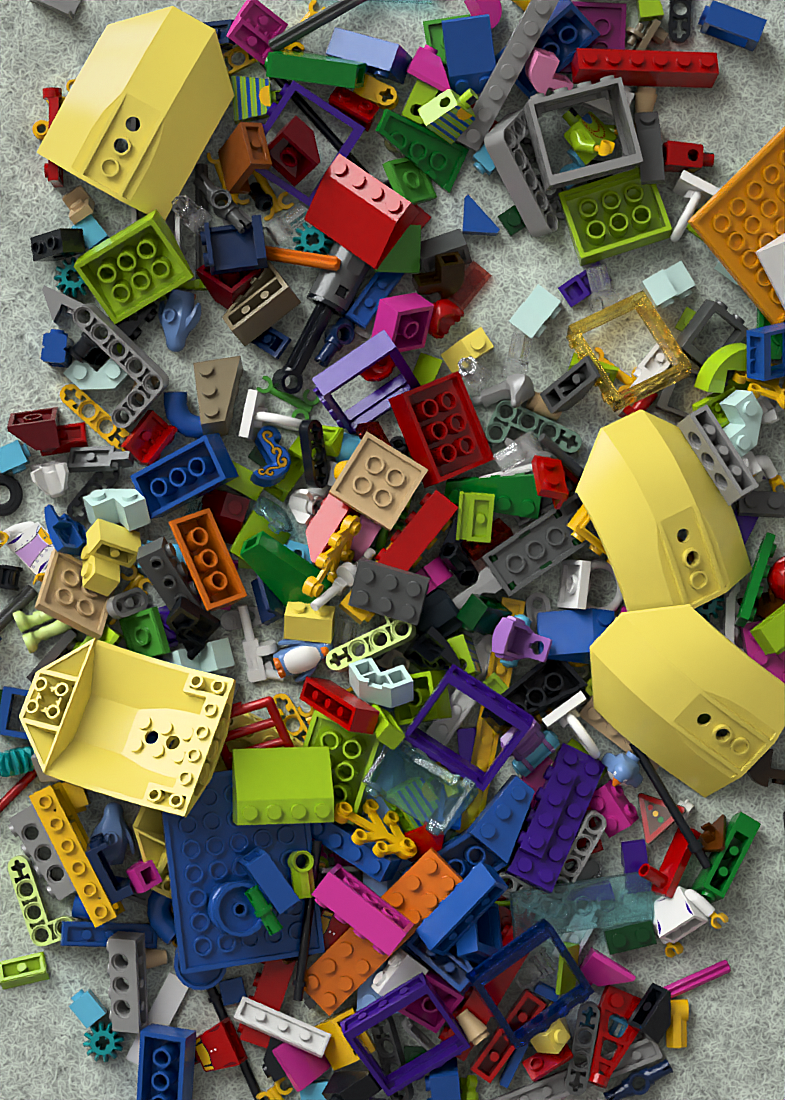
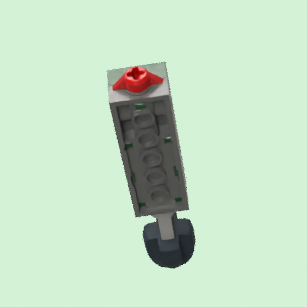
[415,493,598,639]

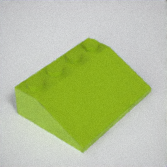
[558,168,672,267]
[73,209,194,324]
[303,710,384,825]
[232,746,334,825]

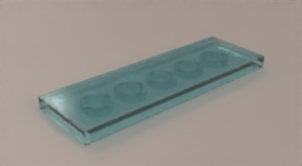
[509,871,654,941]

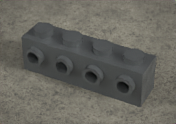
[136,536,212,614]

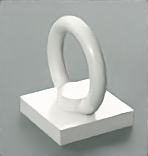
[670,170,720,242]
[239,389,303,442]
[557,559,623,612]
[542,691,600,759]

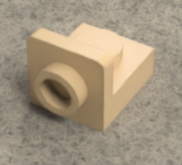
[62,185,95,225]

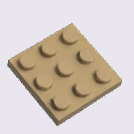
[328,431,428,532]
[35,549,115,640]

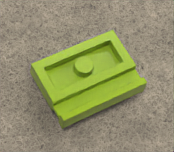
[456,491,495,543]

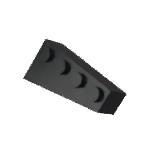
[481,659,588,734]

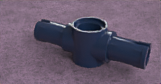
[314,302,355,368]
[603,1059,673,1100]

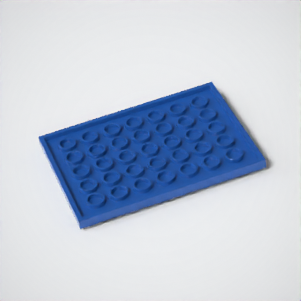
[161,769,325,974]

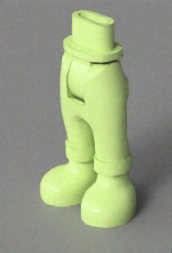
[13,610,73,654]

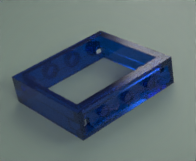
[465,918,594,1050]

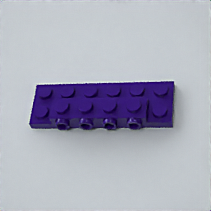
[506,743,605,894]

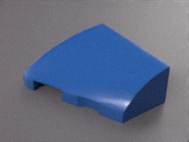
[44,504,88,556]

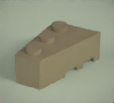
[222,260,301,346]
[193,356,243,436]

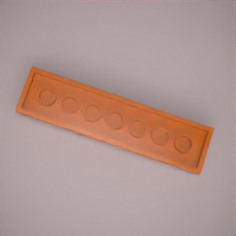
[304,847,464,1016]

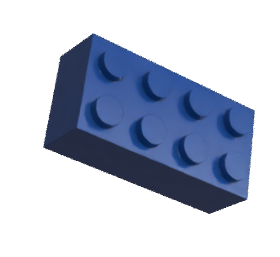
[130,433,239,519]
[137,1023,196,1100]

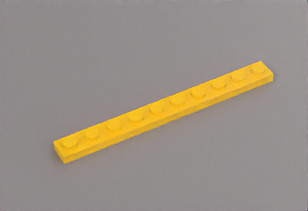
[455,597,526,833]

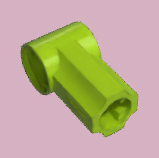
[287,851,315,899]

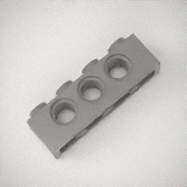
[677,404,759,506]
[8,804,76,901]
[106,931,149,1033]

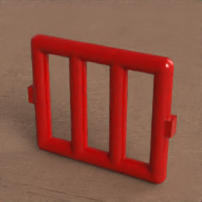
[220,696,294,770]

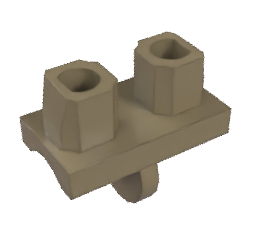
[625,19,668,51]

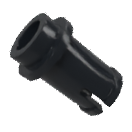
[248,182,273,212]
[389,436,408,454]

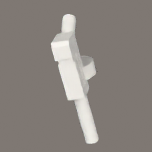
[310,548,376,611]
[238,604,283,683]

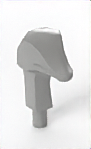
[471,373,535,408]

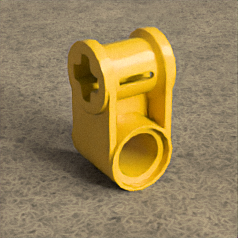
[353,74,399,110]

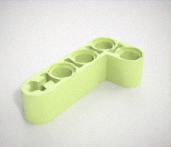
[326,616,417,673]
[7,855,76,947]

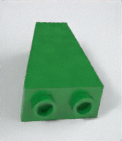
[265,49,366,89]
[240,531,333,607]
[690,812,761,904]

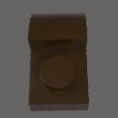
[412,251,465,299]
[747,749,785,787]

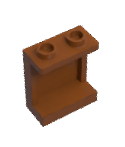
[218,122,272,194]

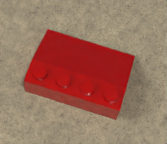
[304,154,419,270]
[388,371,495,488]

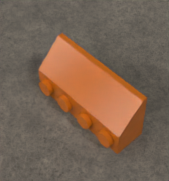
[169,508,247,611]

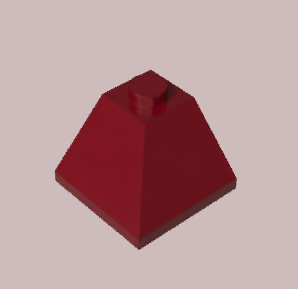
[268,115,320,187]
[196,264,264,309]
[7,407,61,452]
[198,489,251,544]

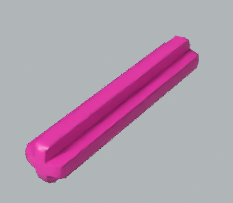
[663,960,731,999]

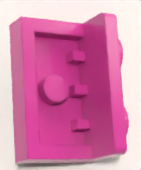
[589,779,639,838]

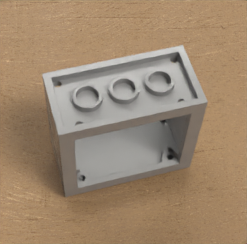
[523,75,644,192]

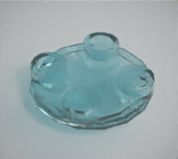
[253,496,293,534]

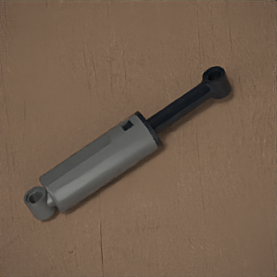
[272,179,393,394]

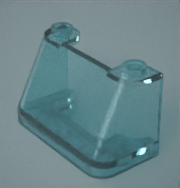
[362,739,479,836]

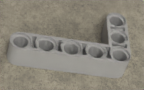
[484,109,559,238]
[73,303,169,428]
[498,809,607,919]

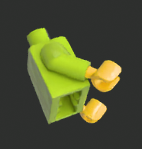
[562,107,618,165]

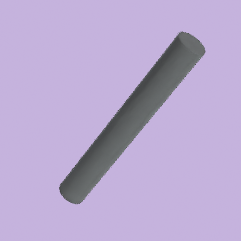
[538,433,584,478]

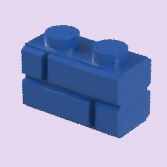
[41,329,74,368]

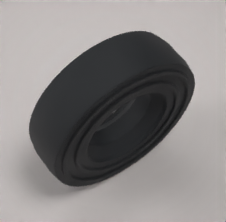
[0,473,23,516]

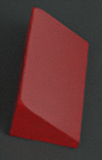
[40,422,88,456]
[404,824,444,862]

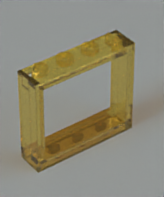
[566,290,692,412]

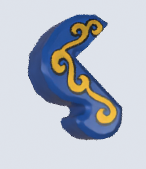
[250,426,291,487]

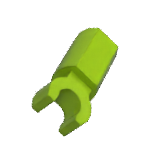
[459,1075,479,1100]

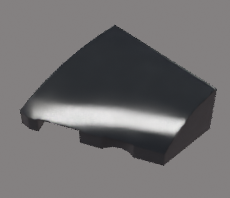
[166,596,221,660]
[403,626,461,670]

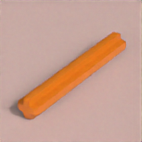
[265,246,341,271]

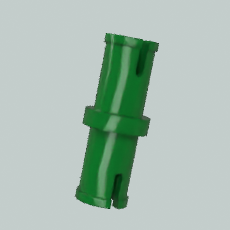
[244,885,283,936]

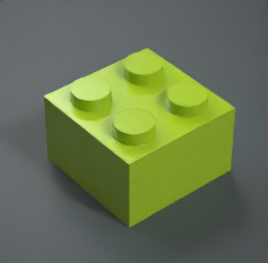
[394,670,452,726]

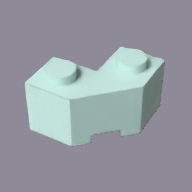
[640,261,696,309]
[509,284,562,339]
[63,358,130,392]
[719,389,763,457]
[83,489,151,532]
[163,638,235,675]
[349,656,413,708]

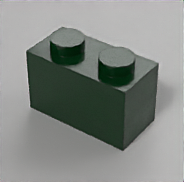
[456,593,512,636]
[603,918,657,955]

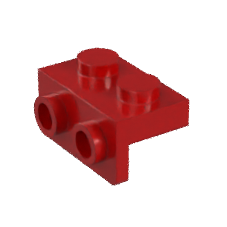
[328,86,380,132]
[120,410,178,466]
[531,455,569,510]
[522,1043,574,1082]

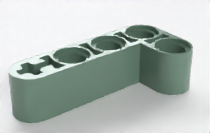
[485,400,582,454]

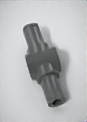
[193,173,251,234]

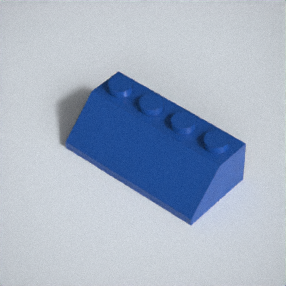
[495,0,600,99]

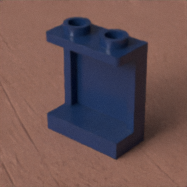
[200,214,268,275]
[85,833,135,905]

